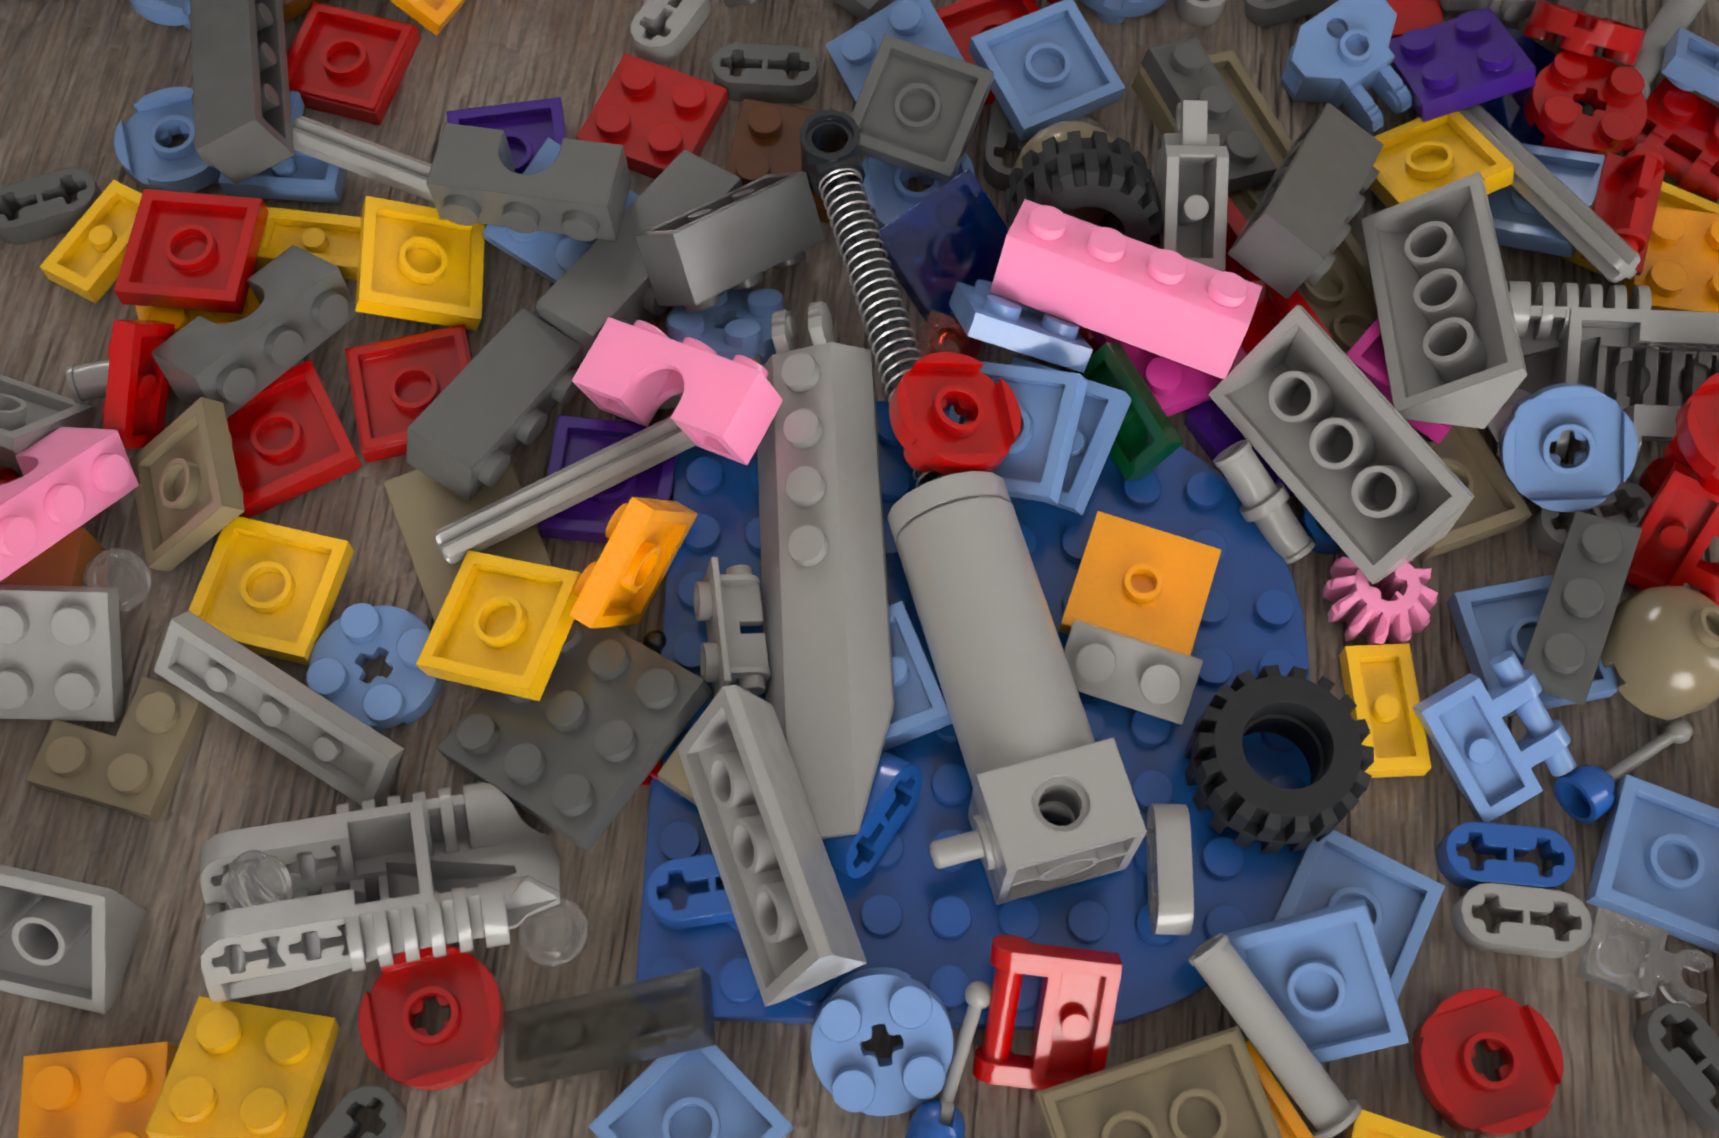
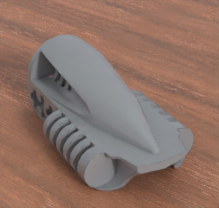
[1486,281,1719,464]
[200,782,561,1003]

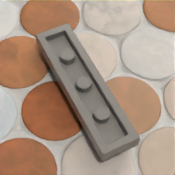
[154,611,404,806]

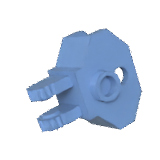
[1280,0,1412,133]

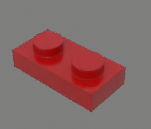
[102,320,175,449]

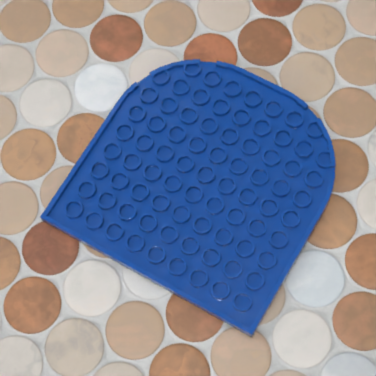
[633,401,1311,1031]

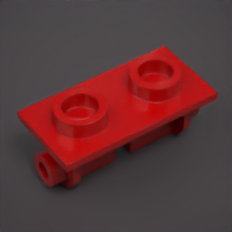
[1581,142,1665,276]

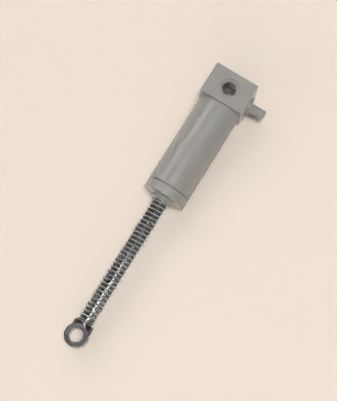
[800,110,1147,905]

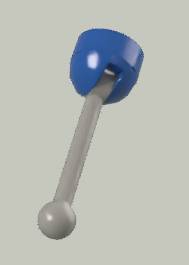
[1554,718,1693,824]
[904,981,992,1138]

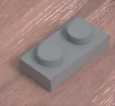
[1064,618,1203,725]

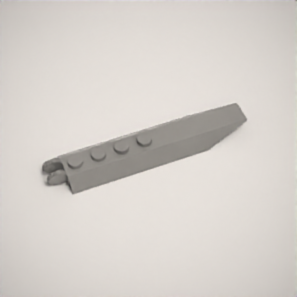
[757,301,895,839]

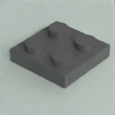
[851,34,994,185]

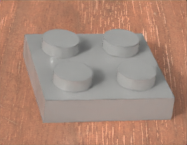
[0,584,125,722]

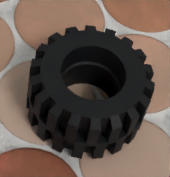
[1005,130,1163,248]
[1185,665,1374,854]

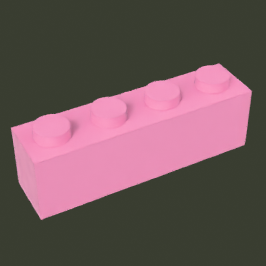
[990,199,1263,380]

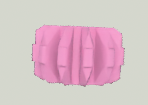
[1322,556,1438,645]

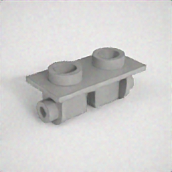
[693,557,771,697]

